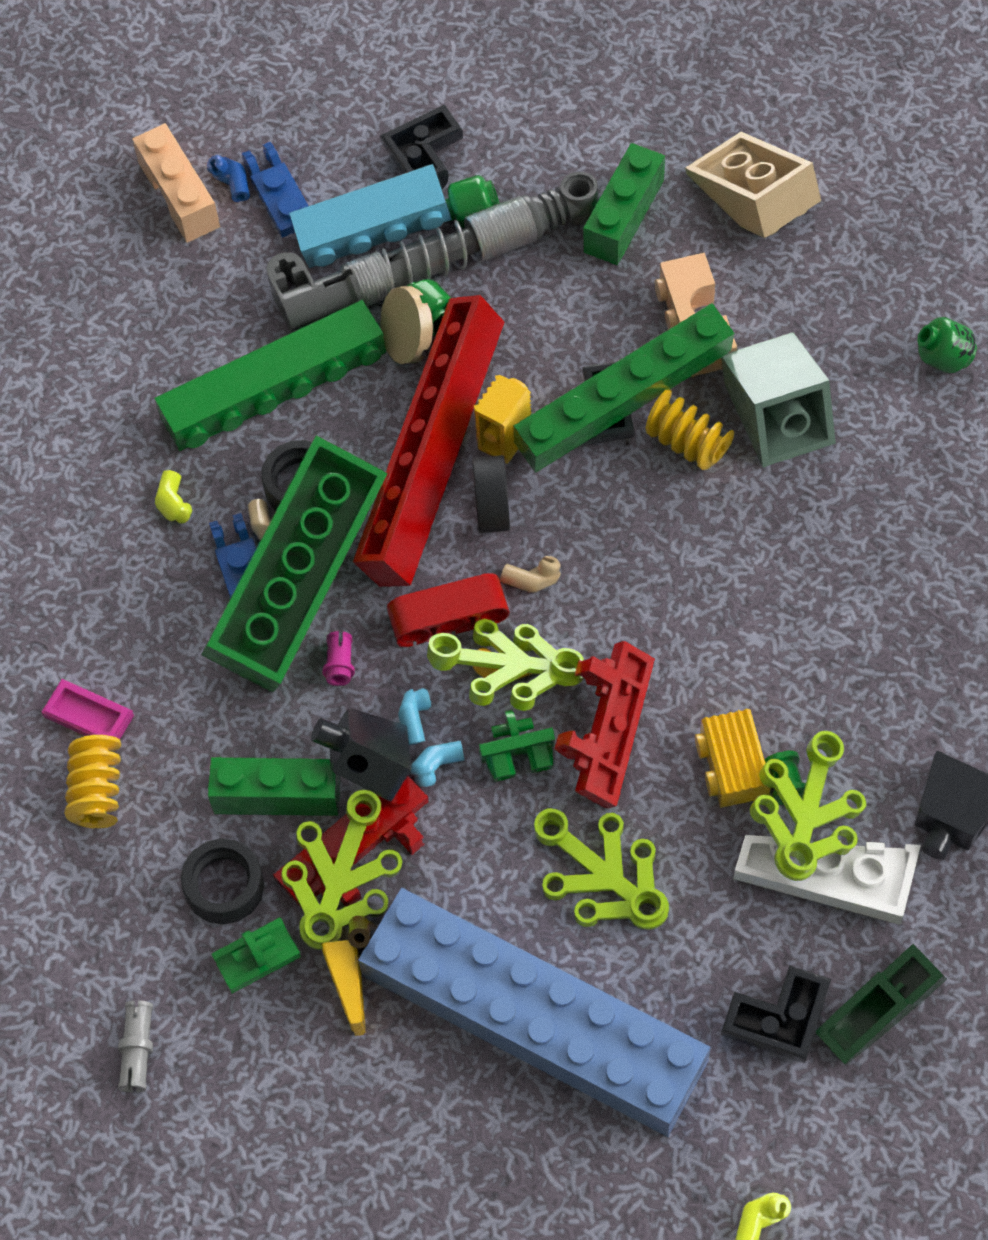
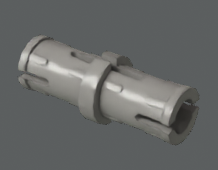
[118,1000,153,1092]

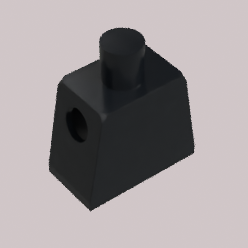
[311,708,411,802]
[914,751,988,860]

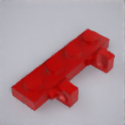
[554,641,655,809]
[273,776,429,909]

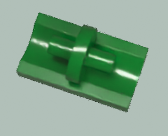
[479,709,555,782]
[211,917,301,994]

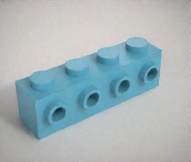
[289,164,452,268]

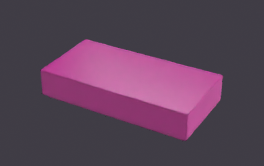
[41,679,134,739]

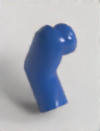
[207,155,250,202]

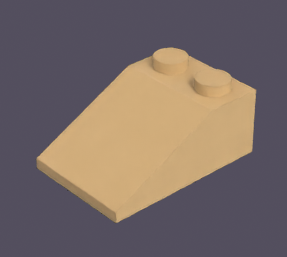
[685,132,821,238]

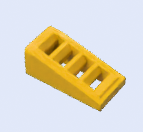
[322,940,366,1036]

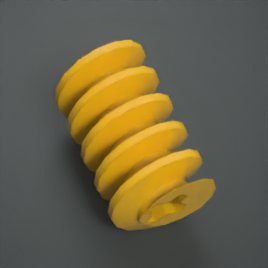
[645,389,734,470]
[64,735,121,828]

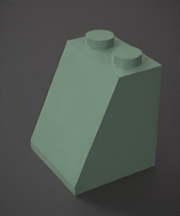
[721,332,836,467]

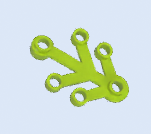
[427,619,584,711]
[750,731,866,881]
[281,790,402,950]
[534,808,669,930]

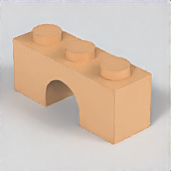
[132,123,220,243]
[654,253,737,377]

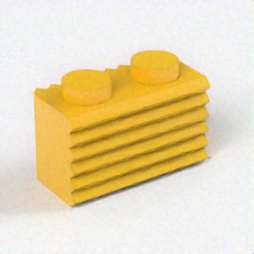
[474,375,532,464]
[695,708,771,808]

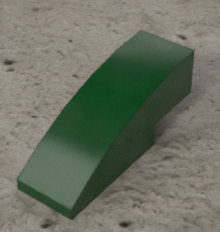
[815,944,947,1065]

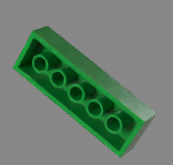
[201,435,388,692]

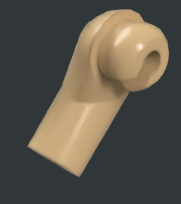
[248,499,270,541]
[500,556,561,593]

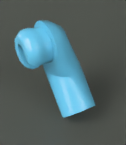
[398,688,431,746]
[410,740,464,787]

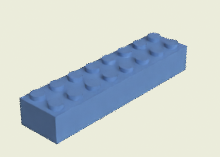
[358,888,710,1137]

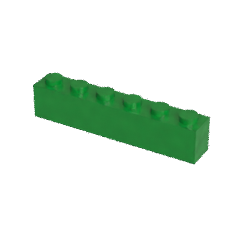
[154,300,386,452]
[514,303,735,473]

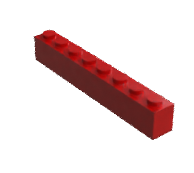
[353,295,505,587]

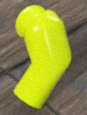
[155,470,192,524]
[735,1193,791,1240]

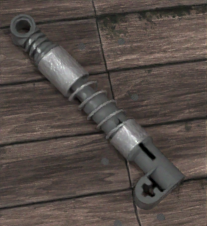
[266,172,599,331]

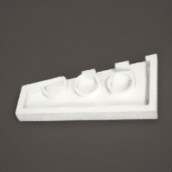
[733,835,921,925]

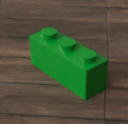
[583,143,665,266]
[208,757,341,816]

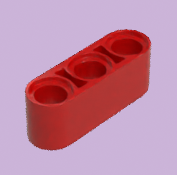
[386,573,510,647]

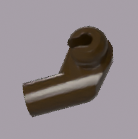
[348,915,378,950]

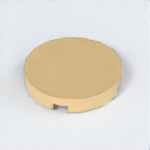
[380,286,433,364]

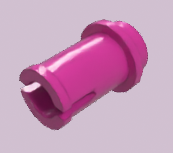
[322,631,355,686]

